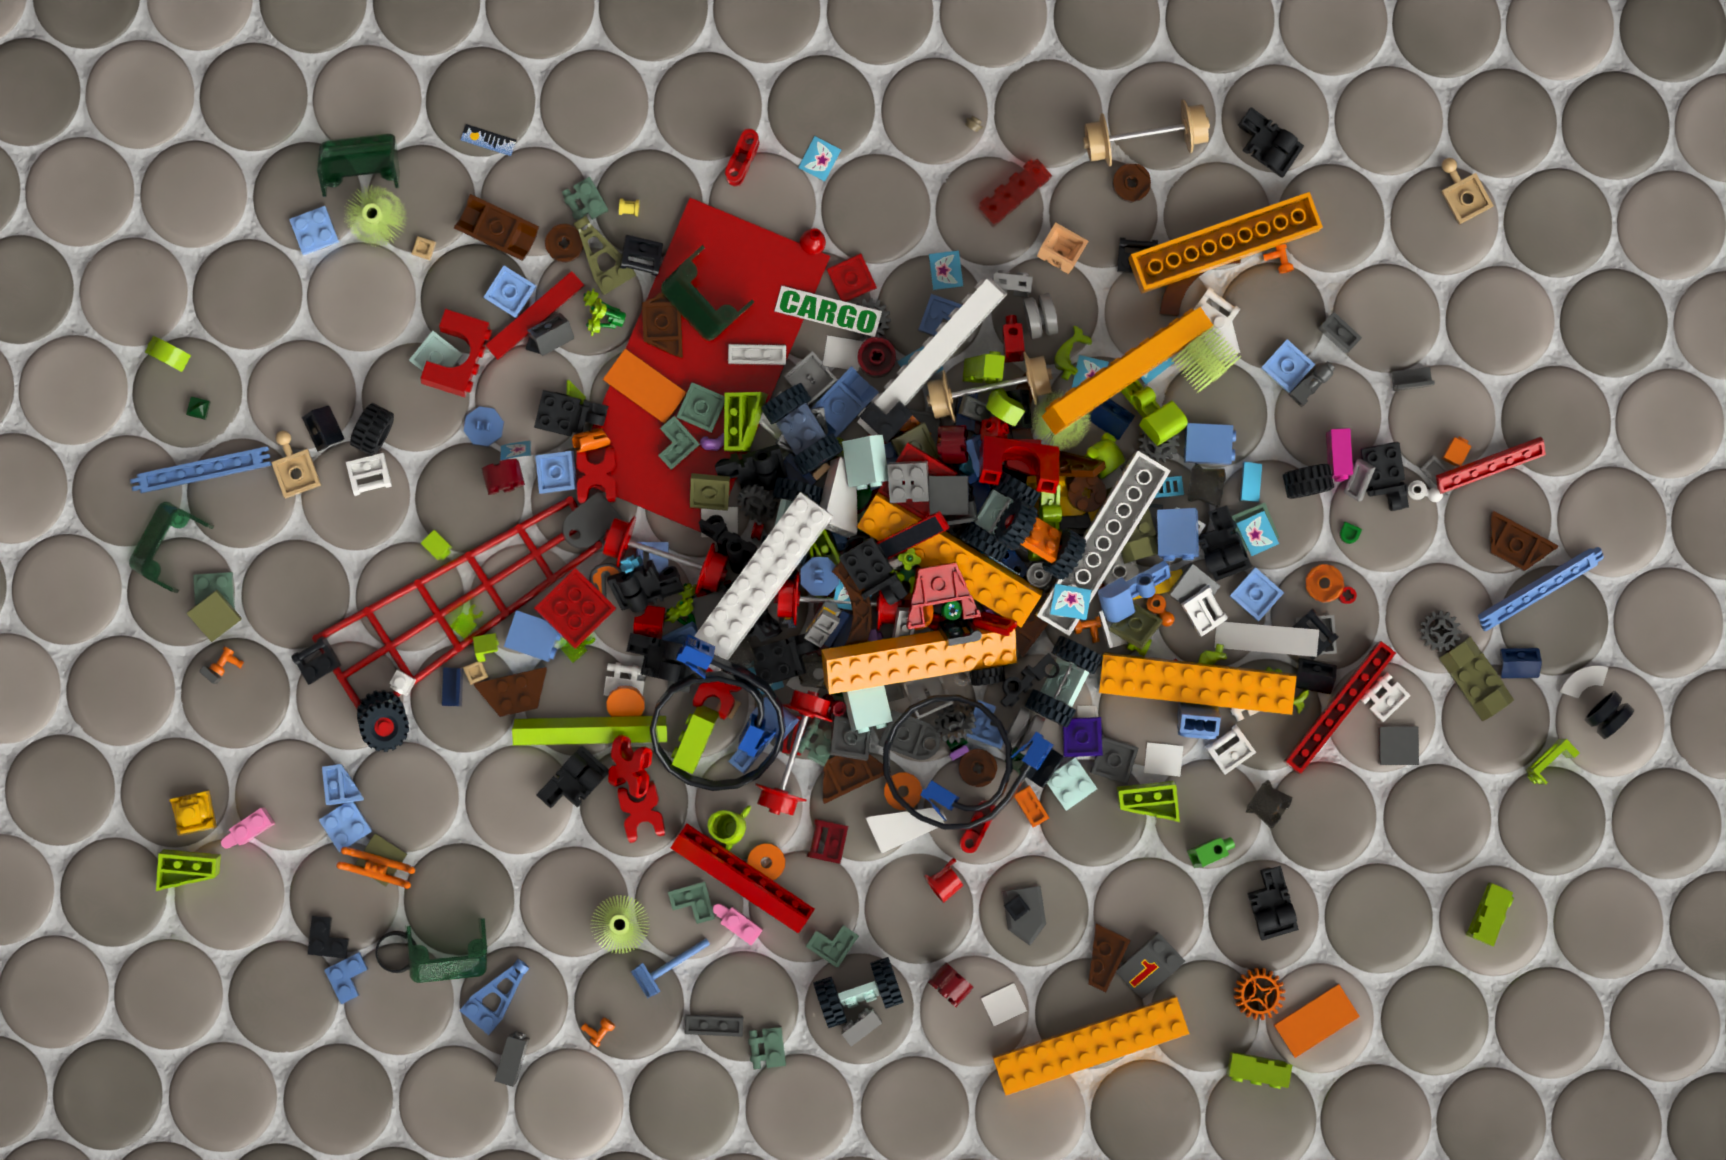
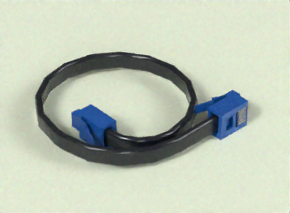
[650,634,786,791]
[883,694,1053,830]

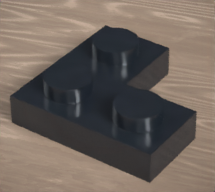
[859,401,914,443]
[308,916,349,959]

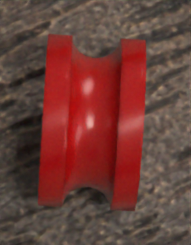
[751,522,764,541]
[1338,587,1357,604]

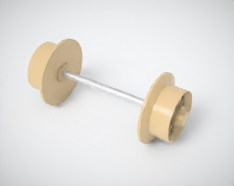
[1083,99,1210,166]
[926,352,1053,423]

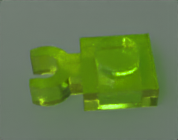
[450,604,484,639]
[560,638,596,663]

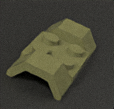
[1106,487,1158,564]
[1439,636,1514,721]

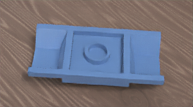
[811,366,879,438]

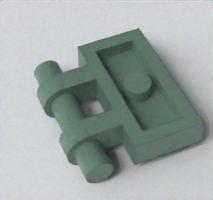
[562,177,609,221]
[797,717,832,766]
[748,1027,786,1070]

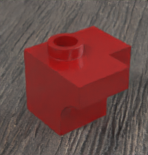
[633,606,665,639]

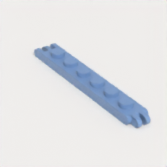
[130,447,272,493]
[1478,547,1604,631]

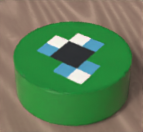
[941,601,962,620]

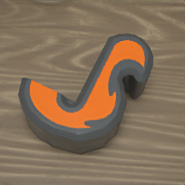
[589,563,622,598]

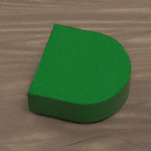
[1339,522,1362,544]

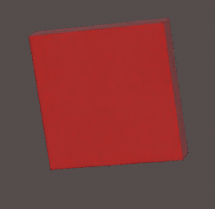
[826,253,877,302]

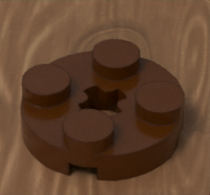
[1112,164,1151,203]
[545,224,583,263]
[1067,476,1107,513]
[959,749,997,787]

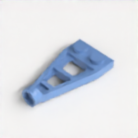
[459,959,530,1035]

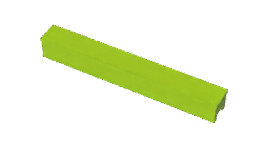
[512,716,667,745]

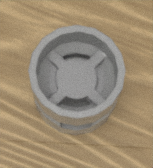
[1027,561,1052,587]

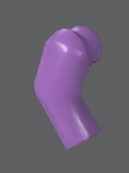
[700,433,724,451]

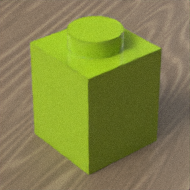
[421,530,452,560]

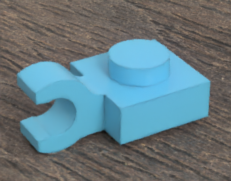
[620,555,643,574]

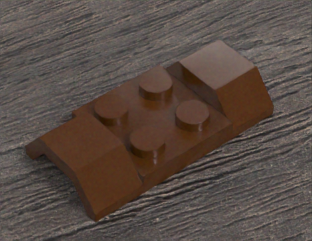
[454,194,539,261]

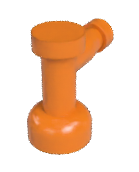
[1263,244,1294,274]
[1074,616,1102,643]
[209,646,244,676]
[581,1017,616,1047]

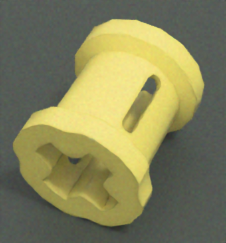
[619,198,640,217]

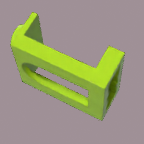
[1526,739,1580,785]

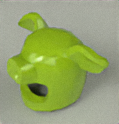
[1084,432,1126,480]
[707,805,751,851]

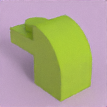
[145,336,191,372]
[986,388,1025,426]

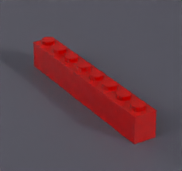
[1283,641,1396,774]
[670,823,815,934]

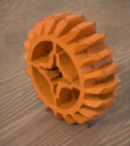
[1233,968,1286,1020]

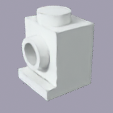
[389,670,416,696]

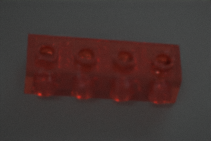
[979,158,1052,228]

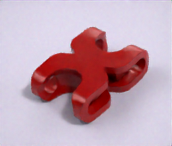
[725,129,760,187]
[576,447,617,503]
[693,667,742,720]
[608,735,652,798]
[618,781,665,843]
[959,801,996,853]

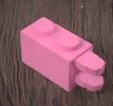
[221,807,275,849]
[712,903,763,946]

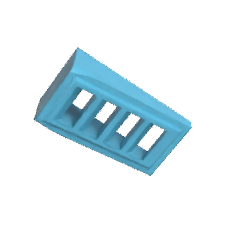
[1154,476,1184,499]

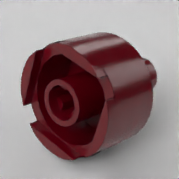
[858,337,896,378]
[937,425,969,464]
[482,459,525,495]
[928,962,974,1008]

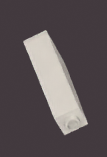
[820,457,858,538]
[866,807,946,853]

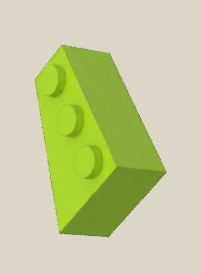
[156,849,221,891]
[1466,882,1514,947]

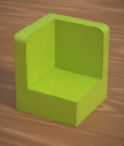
[473,633,499,663]

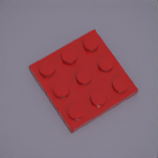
[878,442,958,519]
[534,568,616,649]

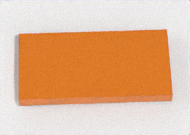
[603,349,687,424]
[1274,984,1360,1058]

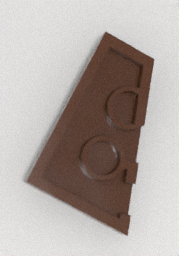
[1059,451,1106,477]
[1088,924,1131,993]

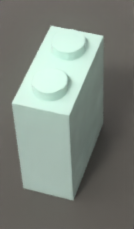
[842,435,888,490]
[842,685,893,734]

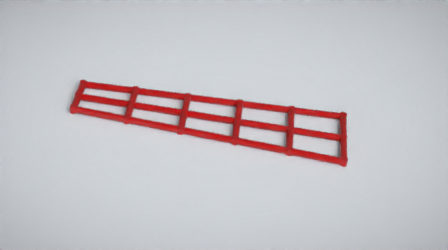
[312,496,603,709]

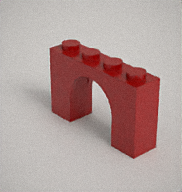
[420,309,492,398]
[979,435,1059,494]

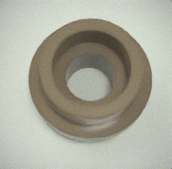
[965,116,983,132]

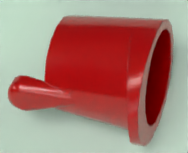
[924,858,963,903]

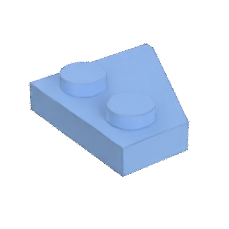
[322,764,364,805]

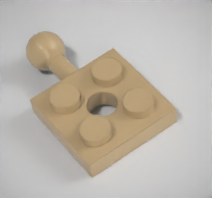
[1441,158,1494,225]
[271,430,321,499]

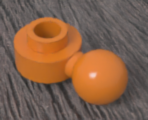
[1147,594,1175,627]

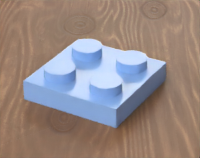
[289,206,339,255]
[483,266,537,318]
[1261,339,1315,393]
[535,451,577,494]
[1230,567,1284,621]
[319,802,372,852]

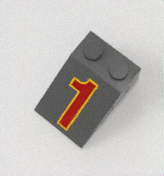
[1116,932,1185,999]

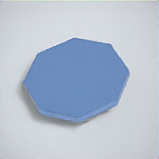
[464,406,504,446]
[801,557,839,596]

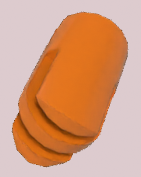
[572,428,610,453]

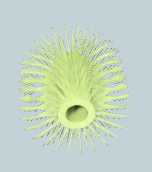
[344,184,407,247]
[1172,326,1241,393]
[1031,391,1091,451]
[591,895,650,954]

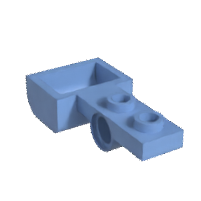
[1098,561,1171,623]
[728,696,799,774]

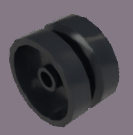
[1584,691,1634,739]

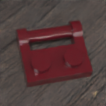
[807,819,848,864]

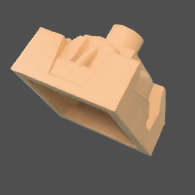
[1037,222,1089,274]

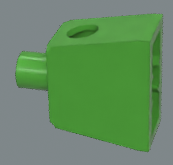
[1187,837,1235,868]

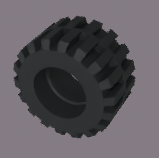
[350,403,394,456]
[1282,464,1334,499]

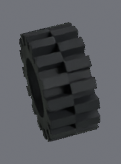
[969,665,1005,686]

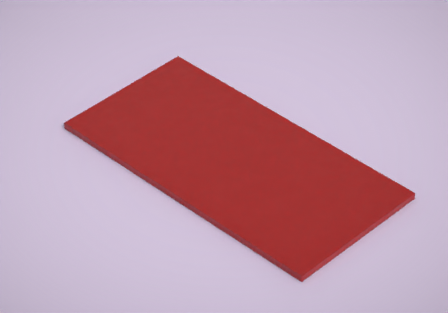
[575,198,831,533]

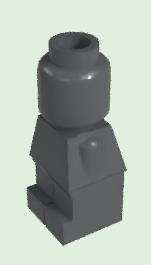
[1288,361,1335,407]

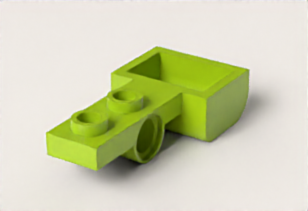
[1121,380,1188,446]
[1028,483,1062,561]

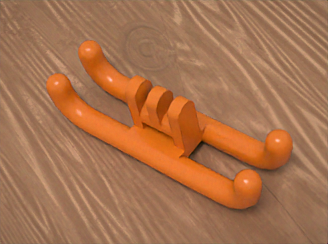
[336,847,415,889]

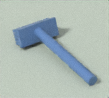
[631,938,710,998]

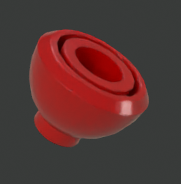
[799,228,826,254]

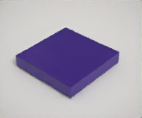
[1063,717,1103,757]

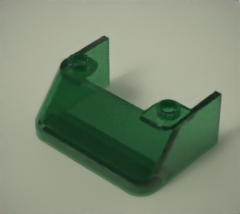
[317,134,400,197]
[661,245,754,341]
[129,502,214,593]
[405,918,487,983]

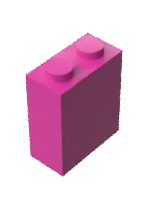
[1326,428,1353,482]

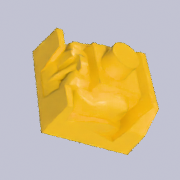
[169,790,217,836]

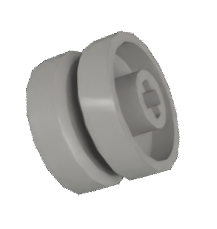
[1023,293,1058,340]
[1003,707,1045,755]

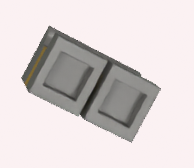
[804,600,842,648]

